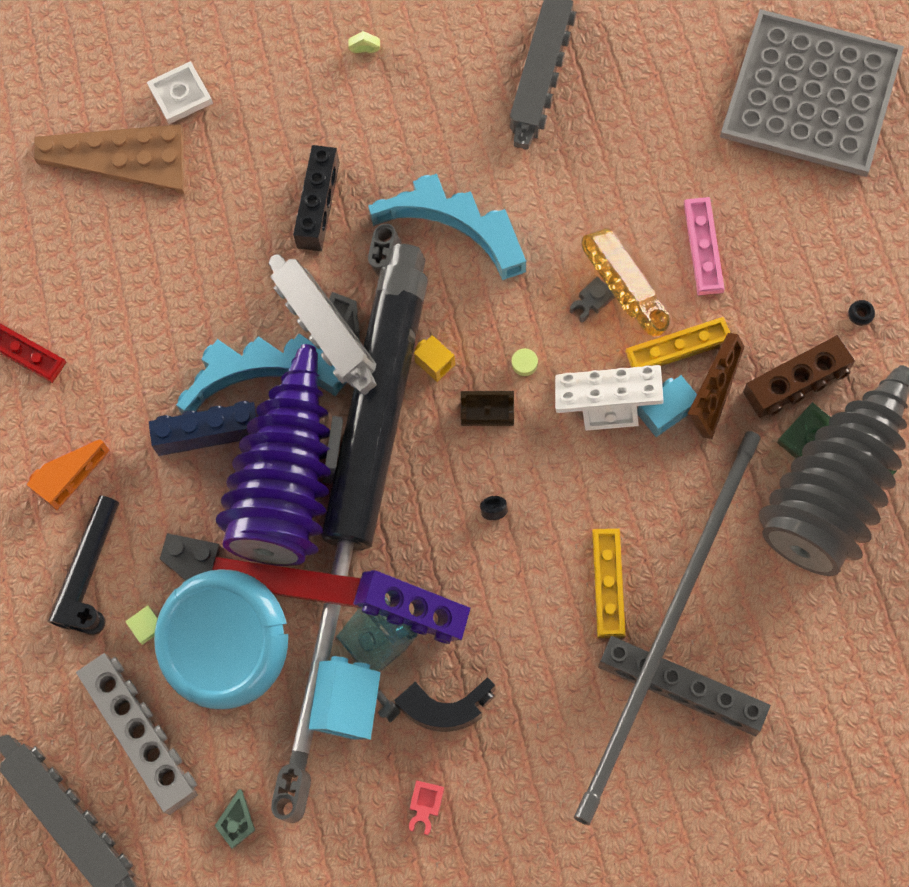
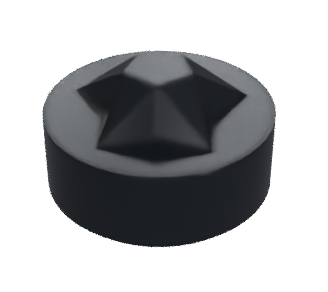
[480,496,508,520]

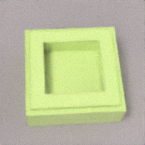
[125,606,158,645]

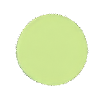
[512,348,538,376]

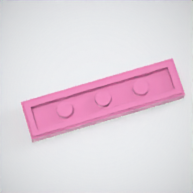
[684,197,725,295]

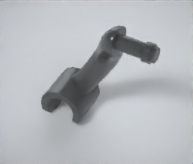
[377,688,400,722]

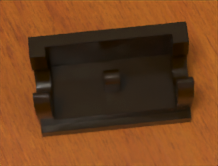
[461,391,514,426]

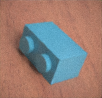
[637,375,697,437]

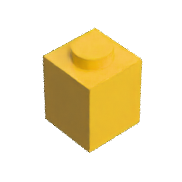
[414,335,455,382]

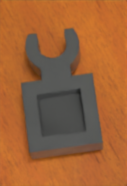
[570,276,616,322]

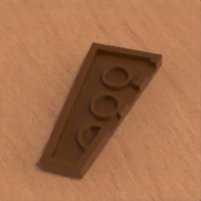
[688,333,745,439]

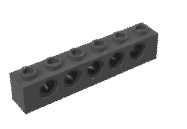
[598,636,771,737]

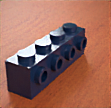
[149,401,258,456]

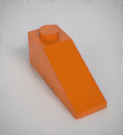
[26,439,110,510]

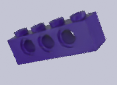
[353,570,471,644]

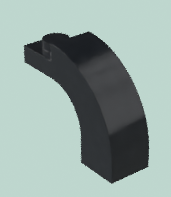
[394,677,496,732]

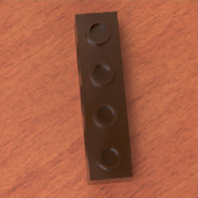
[743,335,855,418]

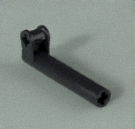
[48,495,119,635]

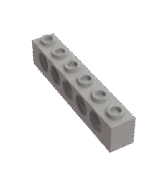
[76,653,198,815]

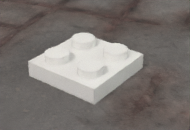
[147,61,213,124]

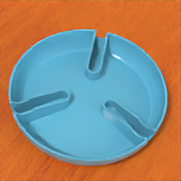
[154,569,288,710]

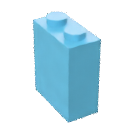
[309,656,381,740]

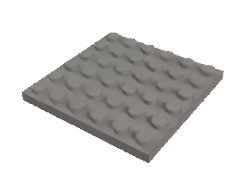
[720,9,904,177]

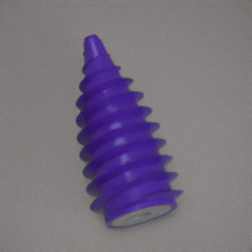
[216,344,331,566]

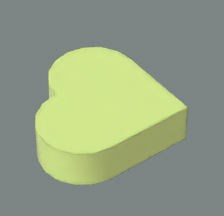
[348,31,380,53]

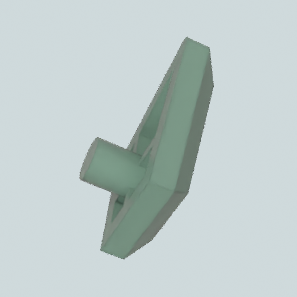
[215,789,255,849]

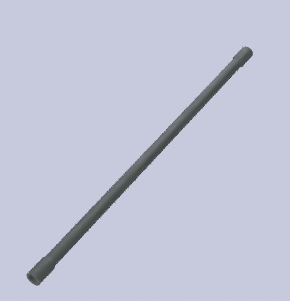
[574,431,761,825]

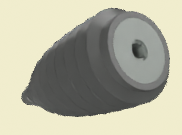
[759,365,909,576]

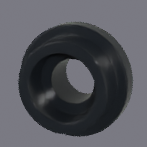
[848,300,875,326]

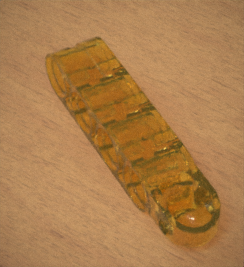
[581,228,670,337]

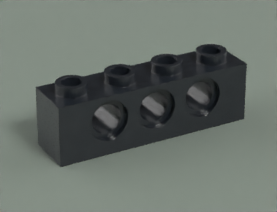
[293,145,340,252]

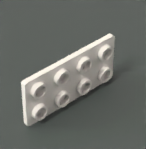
[555,365,663,431]

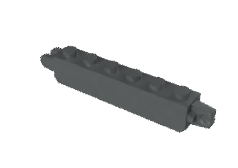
[510,0,577,149]
[0,734,137,887]

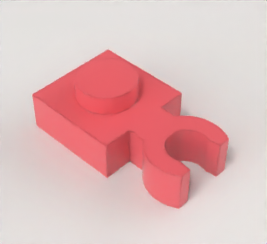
[409,780,445,836]

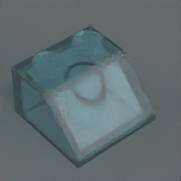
[336,596,418,672]

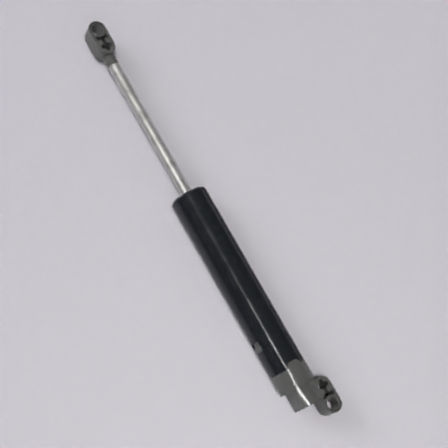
[271,223,428,823]

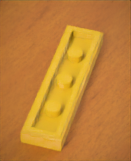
[625,317,730,368]
[592,528,626,638]

